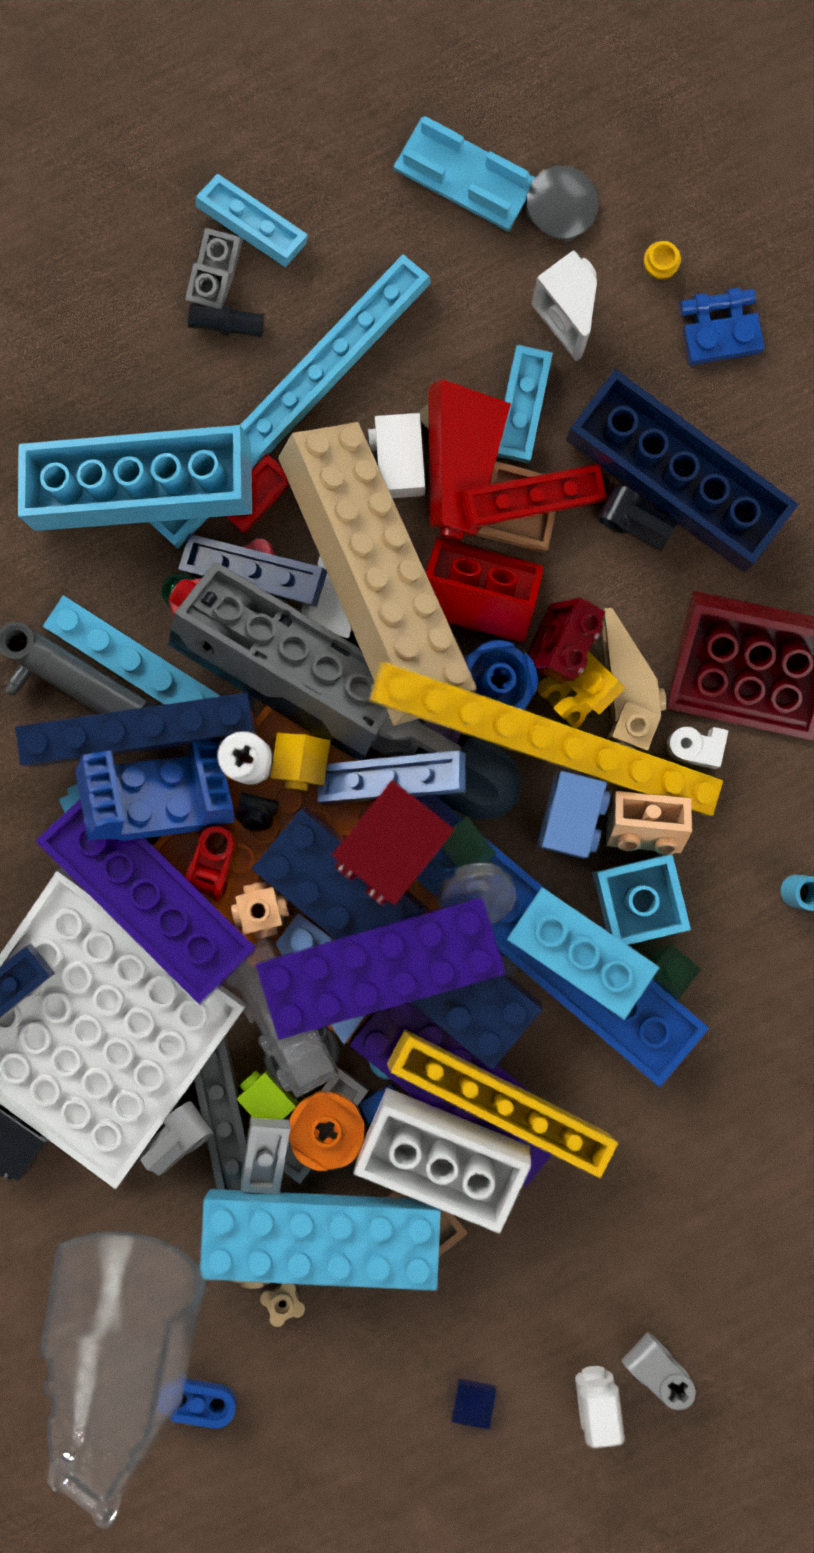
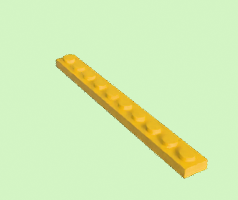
[369,662,723,816]

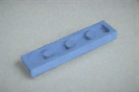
[318,750,465,805]

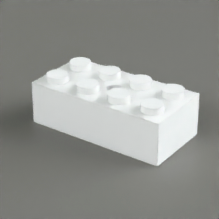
[354,1088,531,1233]

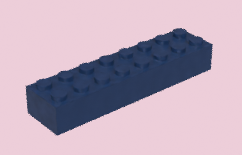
[252,807,542,1070]

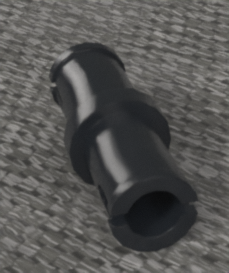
[188,304,265,338]

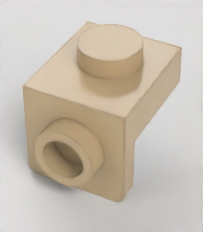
[607,702,661,752]

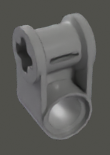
[621,1332,696,1410]

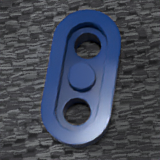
[159,1378,237,1429]

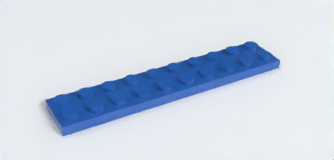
[415,795,709,1087]

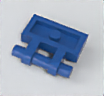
[679,287,765,366]

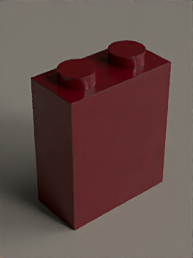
[332,780,455,906]

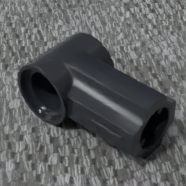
[597,484,678,552]

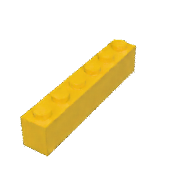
[387,1029,618,1178]

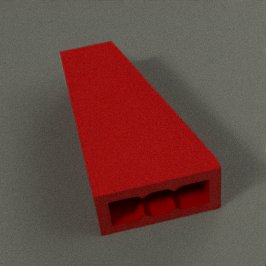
[428,379,511,541]

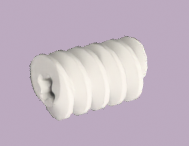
[218,732,274,785]

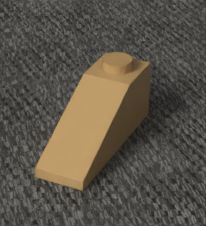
[602,608,666,725]

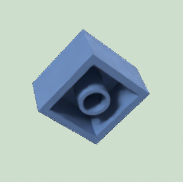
[536,771,610,858]

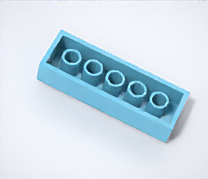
[18,425,252,531]
[200,1189,440,1290]

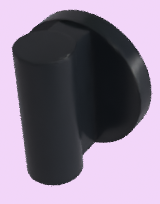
[235,792,279,832]

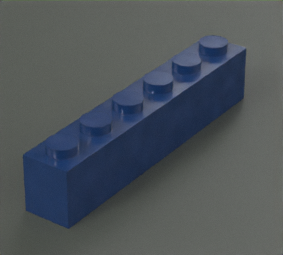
[15,692,258,768]

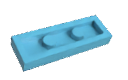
[195,173,308,268]
[497,345,553,464]

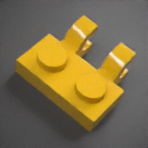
[536,651,626,729]

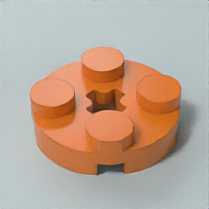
[289,1091,365,1171]

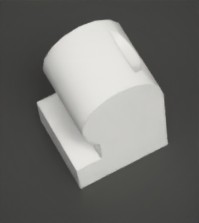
[666,727,728,770]

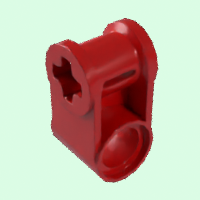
[185,826,238,902]

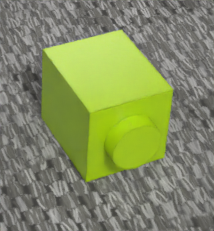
[237,1069,299,1120]

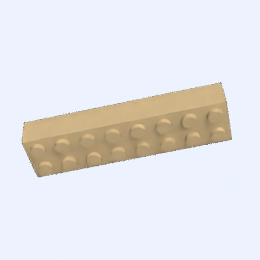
[278,422,477,726]

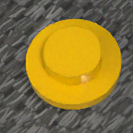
[643,241,681,279]

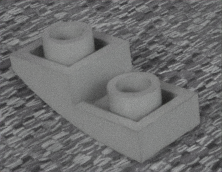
[185,228,243,309]

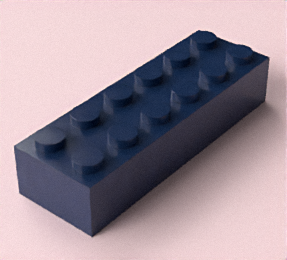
[566,369,799,573]

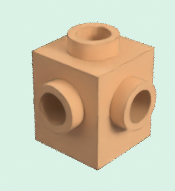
[231,881,290,939]

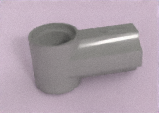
[140,1101,213,1176]

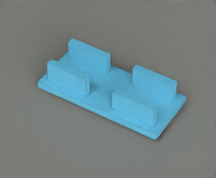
[393,116,535,232]
[507,887,660,1020]

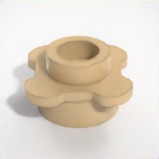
[260,1283,305,1327]

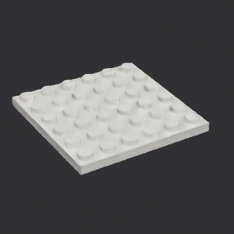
[0,869,248,1189]

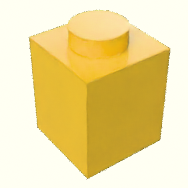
[270,733,330,791]

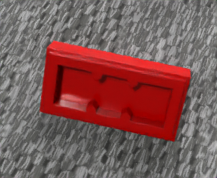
[224,454,290,535]

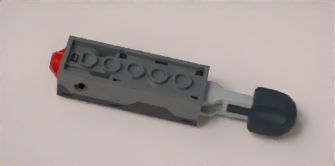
[168,561,522,820]

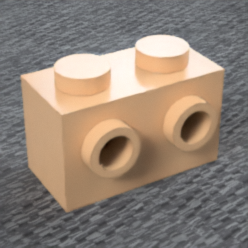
[606,791,692,855]

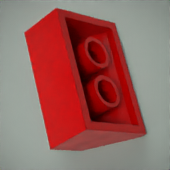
[425,537,544,643]

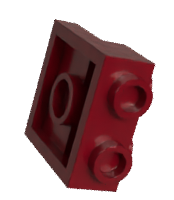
[527,597,606,682]

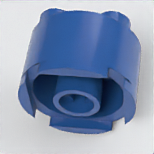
[464,640,538,710]

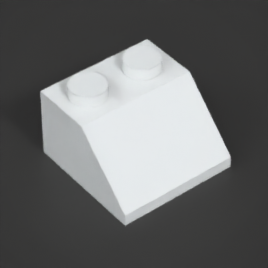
[532,250,597,362]

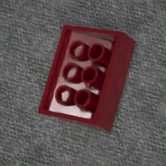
[666,590,814,740]

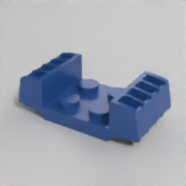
[75,741,234,841]

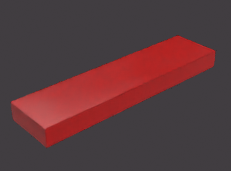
[459,464,607,529]

